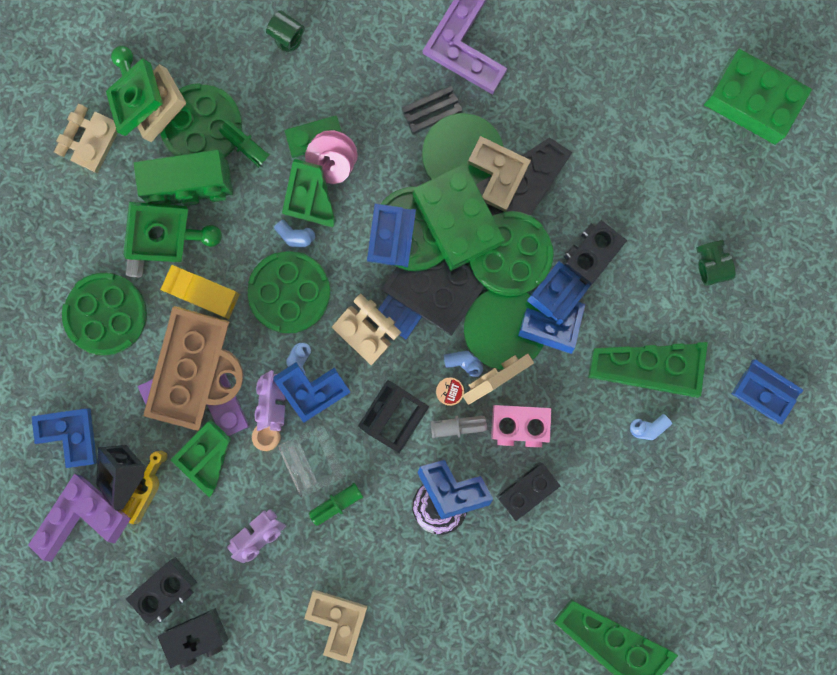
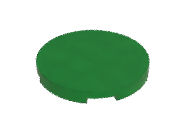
[160,83,242,157]
[422,113,504,184]
[381,186,444,271]
[470,211,554,296]
[248,251,330,334]
[62,273,147,356]
[464,290,544,370]

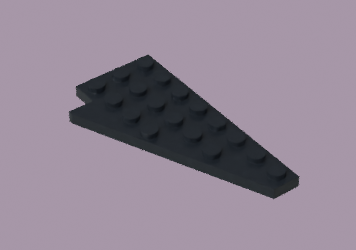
[382,137,573,336]

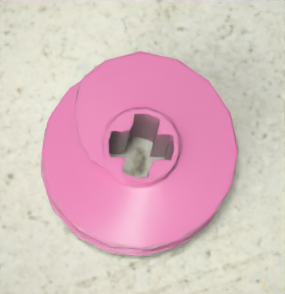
[305,130,358,184]

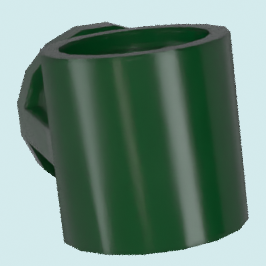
[266,10,305,52]
[696,240,736,286]

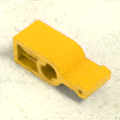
[160,265,240,319]
[121,450,168,525]

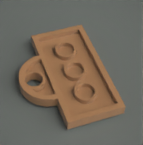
[143,306,243,431]

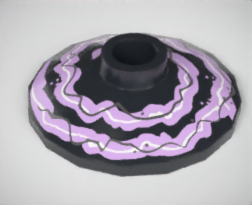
[412,484,467,535]

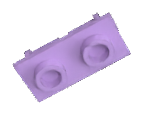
[255,370,285,431]
[227,509,286,563]

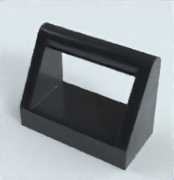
[358,380,430,454]
[96,445,145,511]

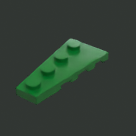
[588,342,708,398]
[553,599,678,675]

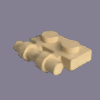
[54,104,118,174]
[332,294,402,365]

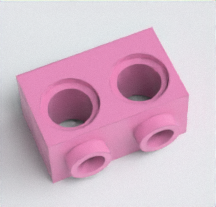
[491,405,551,447]

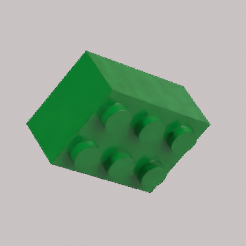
[704,49,812,145]
[133,150,233,206]
[412,163,505,271]

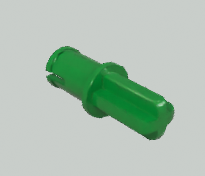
[218,120,270,168]
[309,483,364,526]

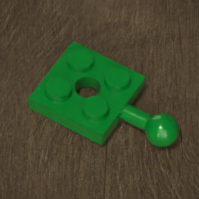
[106,46,163,136]
[123,201,222,262]

